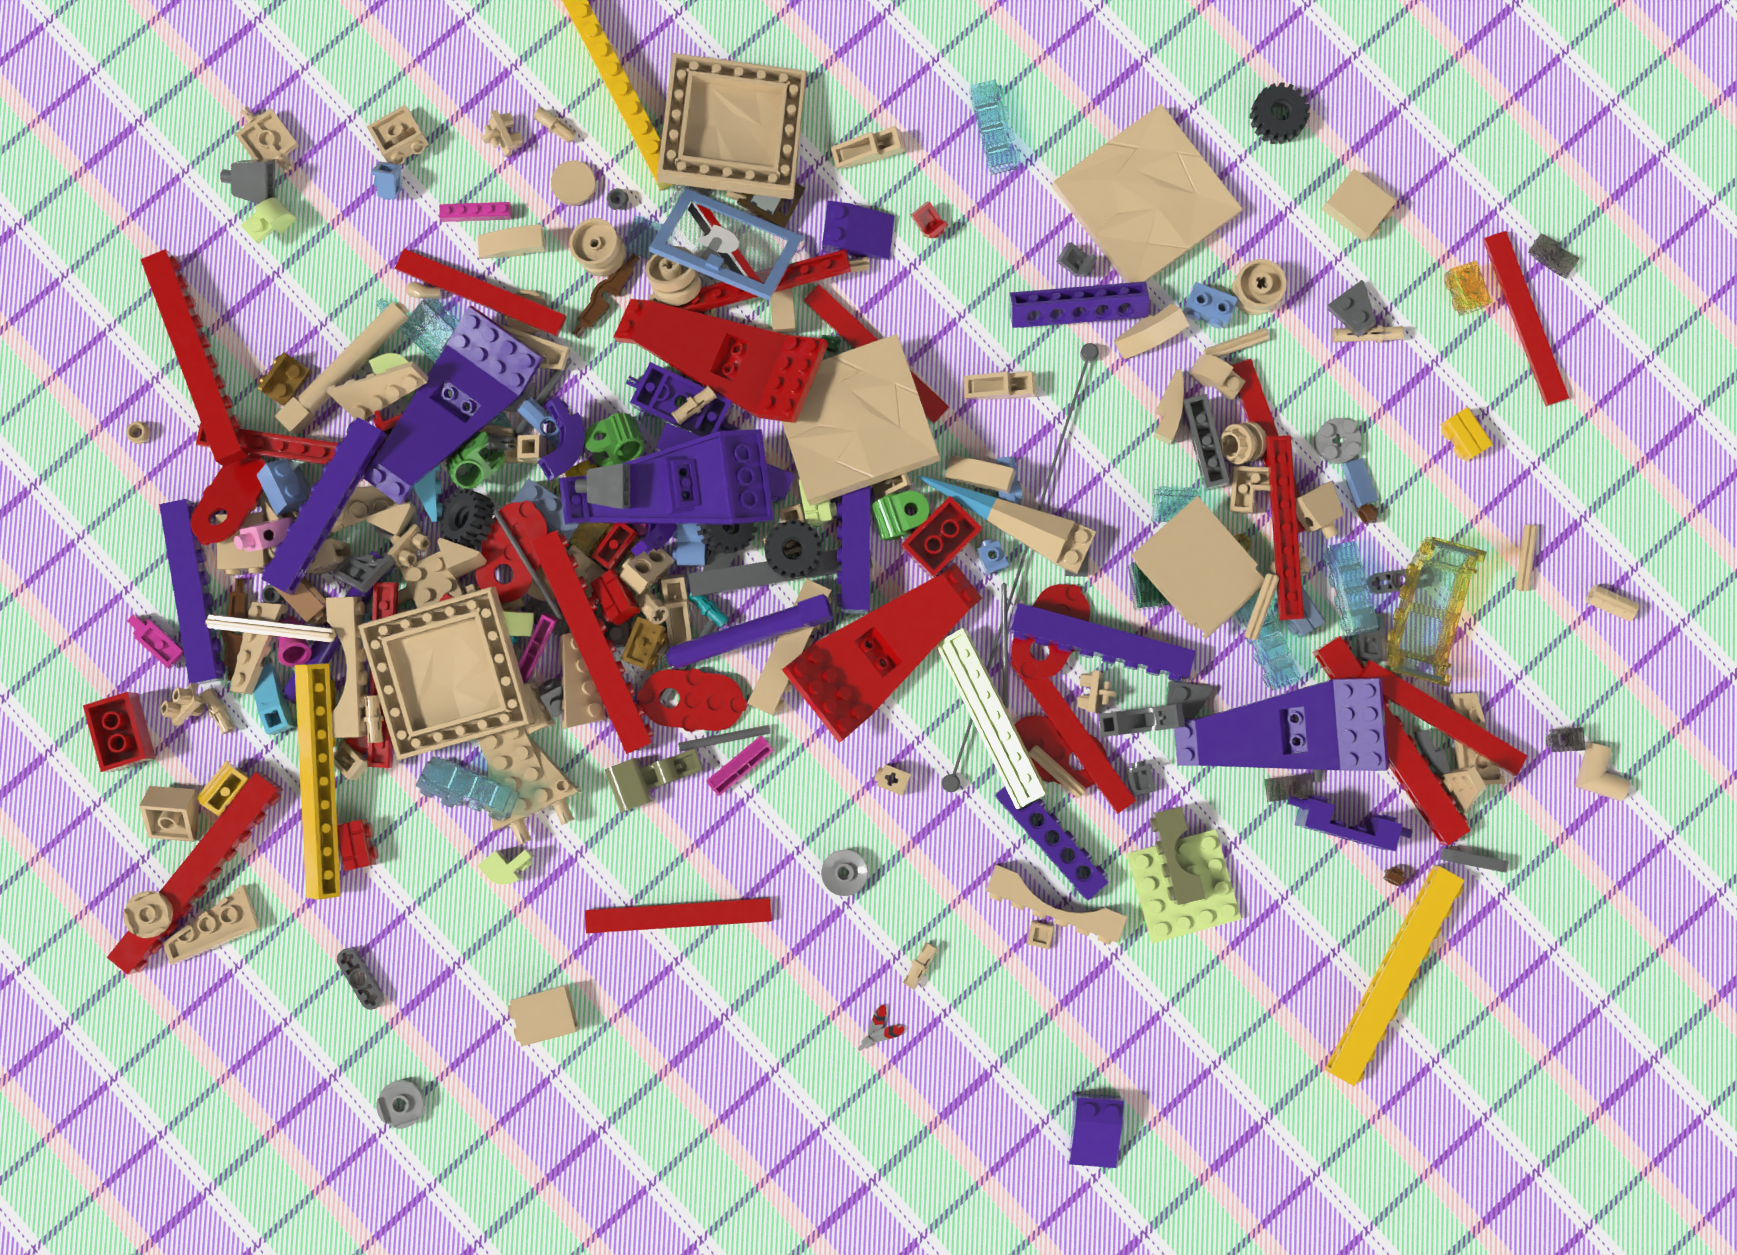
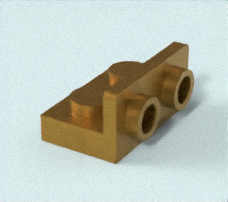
[258,352,312,406]
[620,617,668,671]

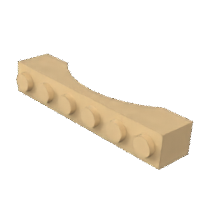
[326,597,368,738]
[986,864,1127,945]

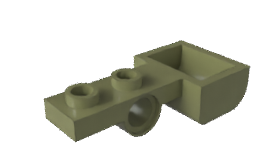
[605,748,704,813]

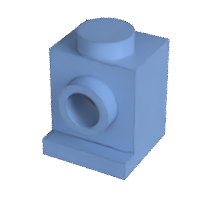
[372,161,402,200]
[977,538,1009,576]

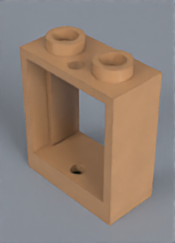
[273,576,327,626]

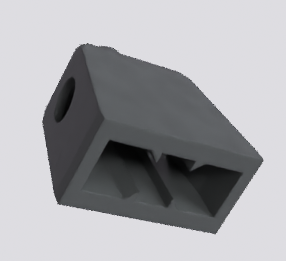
[220,159,276,204]
[575,464,630,509]

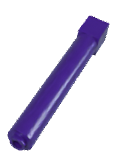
[282,551,395,705]
[666,594,834,669]

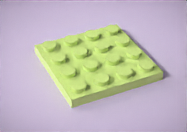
[1126,829,1242,944]

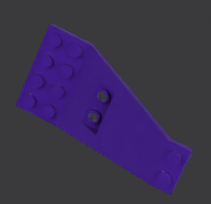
[363,306,545,505]
[559,429,774,525]
[1174,677,1389,771]

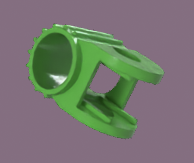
[584,412,645,467]
[445,431,506,490]
[870,491,929,541]

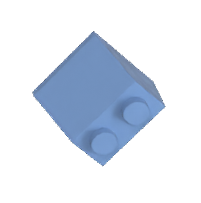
[257,458,311,516]

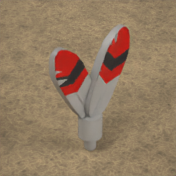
[858,1005,905,1051]

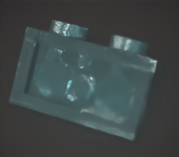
[407,299,460,351]
[1151,486,1201,522]

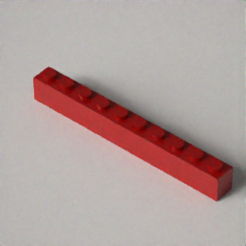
[140,249,249,467]
[530,530,655,754]
[1312,636,1471,846]
[106,772,284,975]

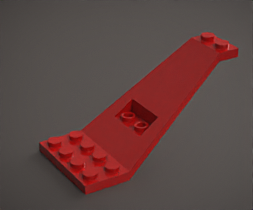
[613,298,828,423]
[781,562,983,743]

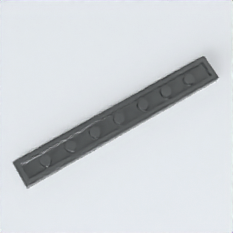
[688,550,873,597]

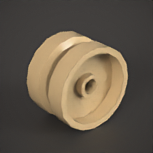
[569,218,627,276]
[645,247,702,306]
[1231,259,1287,316]

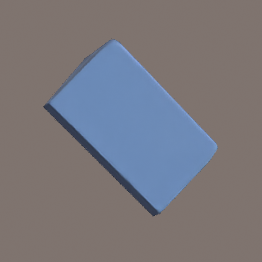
[1341,458,1379,508]

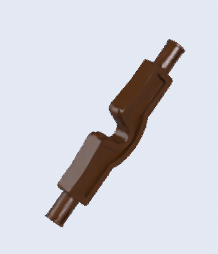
[572,253,640,339]
[221,578,248,681]

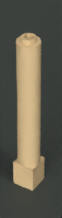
[275,301,410,435]

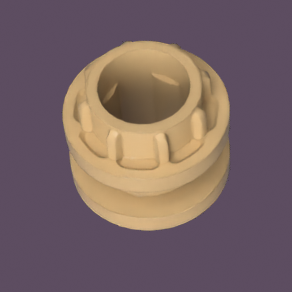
[1219,422,1267,464]

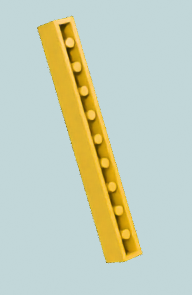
[561,0,673,191]
[295,664,341,900]
[1324,865,1464,1087]

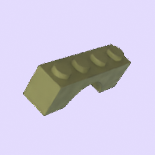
[1149,807,1205,905]

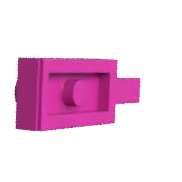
[127,614,184,669]

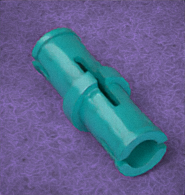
[688,593,730,629]

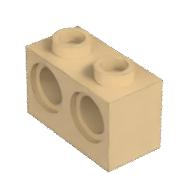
[620,548,675,596]

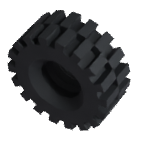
[1250,82,1310,145]
[440,488,495,550]
[764,520,822,579]
[696,523,758,554]

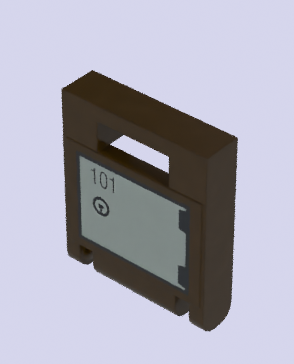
[737,182,806,229]

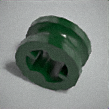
[821,335,841,353]

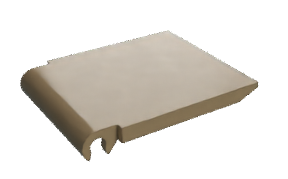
[1131,496,1264,639]

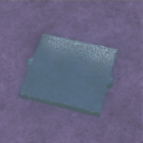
[625,215,671,260]

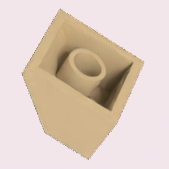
[139,786,199,842]

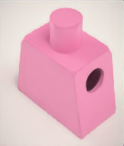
[234,517,292,552]

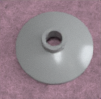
[821,850,868,896]

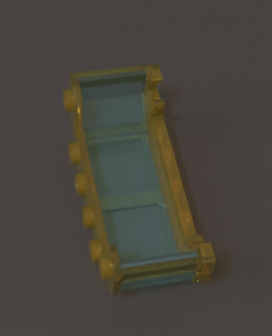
[1387,537,1487,687]

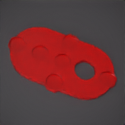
[191,454,266,545]
[476,500,548,603]
[1010,584,1090,680]
[638,668,747,732]
[1014,715,1107,788]

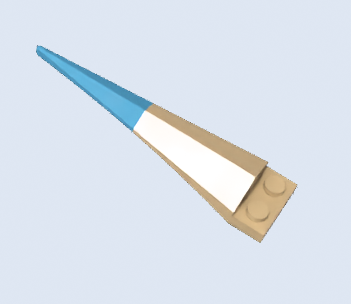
[919,476,1096,574]

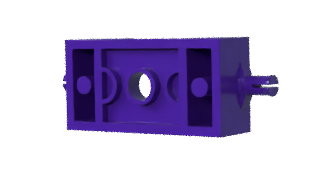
[626,362,740,437]
[1287,795,1413,852]

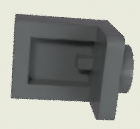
[1056,242,1097,277]
[538,677,564,718]
[1126,761,1156,796]

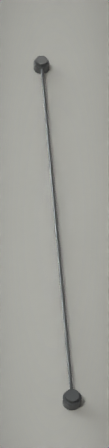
[942,343,1099,792]

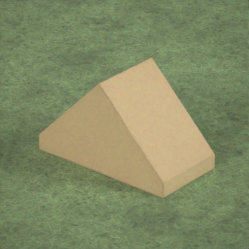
[872,473,911,500]
[365,502,416,538]
[437,538,487,578]
[334,741,368,780]

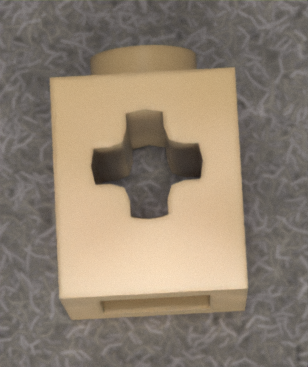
[874,764,911,796]

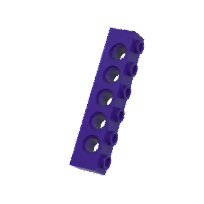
[1010,281,1149,328]
[994,785,1109,901]

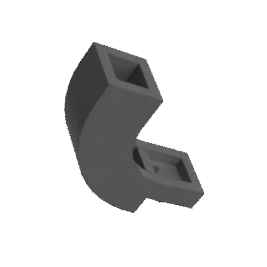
[1099,704,1185,737]

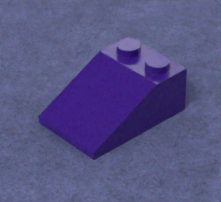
[822,201,895,261]
[1069,1093,1124,1168]

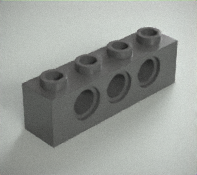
[1183,394,1230,491]

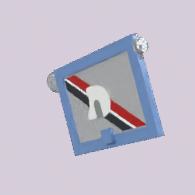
[649,185,806,301]

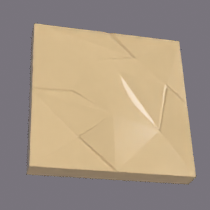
[657,53,807,199]
[1052,104,1243,283]
[782,334,941,506]
[358,587,535,760]

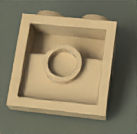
[367,104,429,165]

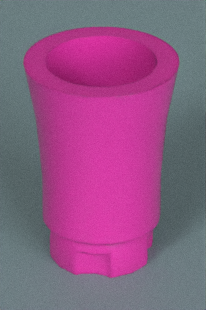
[278,616,312,667]

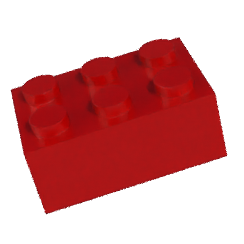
[901,496,983,579]
[83,692,156,773]

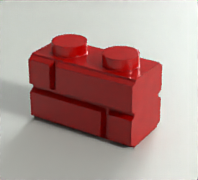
[591,523,640,570]
[590,569,640,625]
[337,819,379,871]

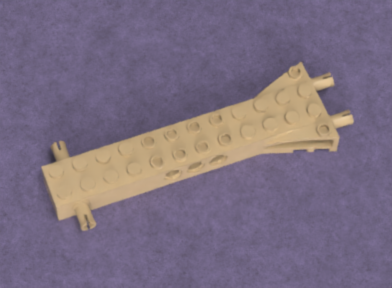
[398,551,582,845]

